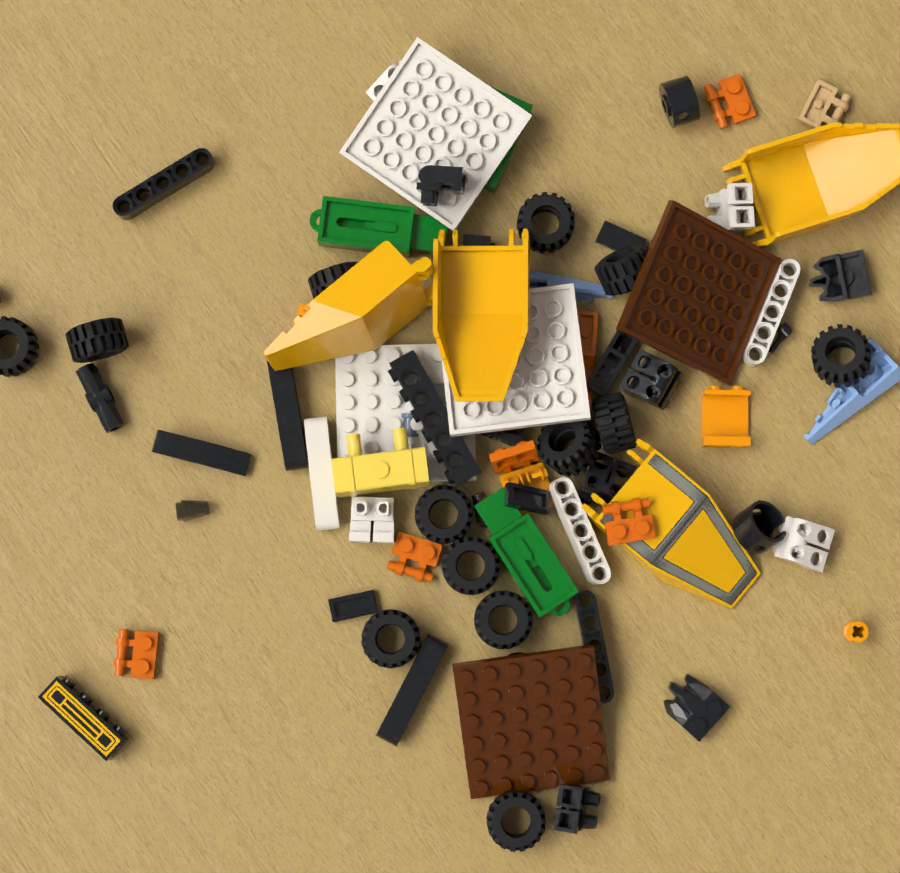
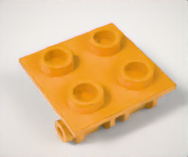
[499,462,555,516]

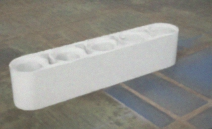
[742,259,801,367]
[304,416,340,531]
[548,477,611,585]

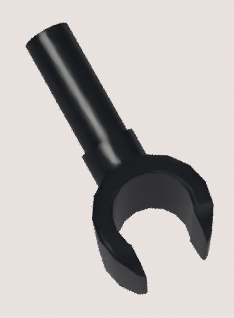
[769,323,792,354]

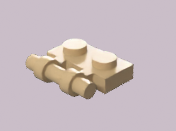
[797,79,851,129]

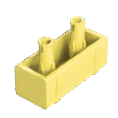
[331,428,430,498]

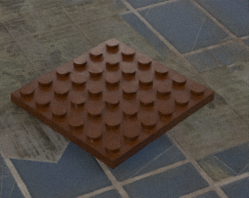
[616,200,781,385]
[452,644,610,799]

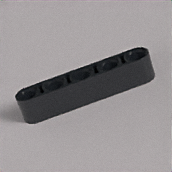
[113,148,214,220]
[267,360,309,471]
[574,590,614,703]
[376,633,449,746]

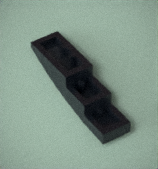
[586,330,638,396]
[151,429,251,476]

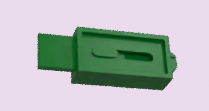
[309,196,448,257]
[474,487,579,618]

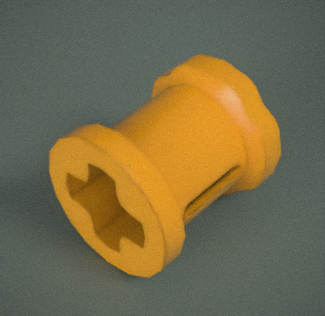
[843,621,869,642]

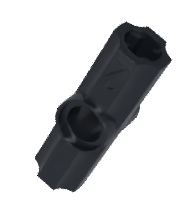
[75,363,125,433]

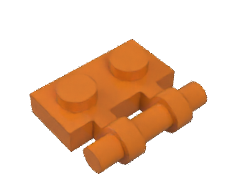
[704,74,756,129]
[489,440,539,474]
[602,497,656,546]
[387,531,443,583]
[113,629,160,679]

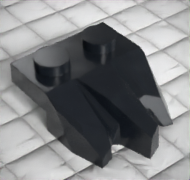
[809,249,872,302]
[663,674,730,742]

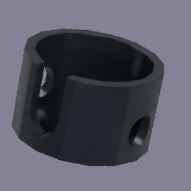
[659,76,700,128]
[732,500,787,554]

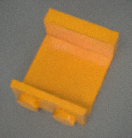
[701,386,751,448]

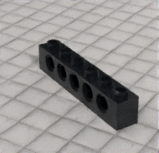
[388,350,481,486]

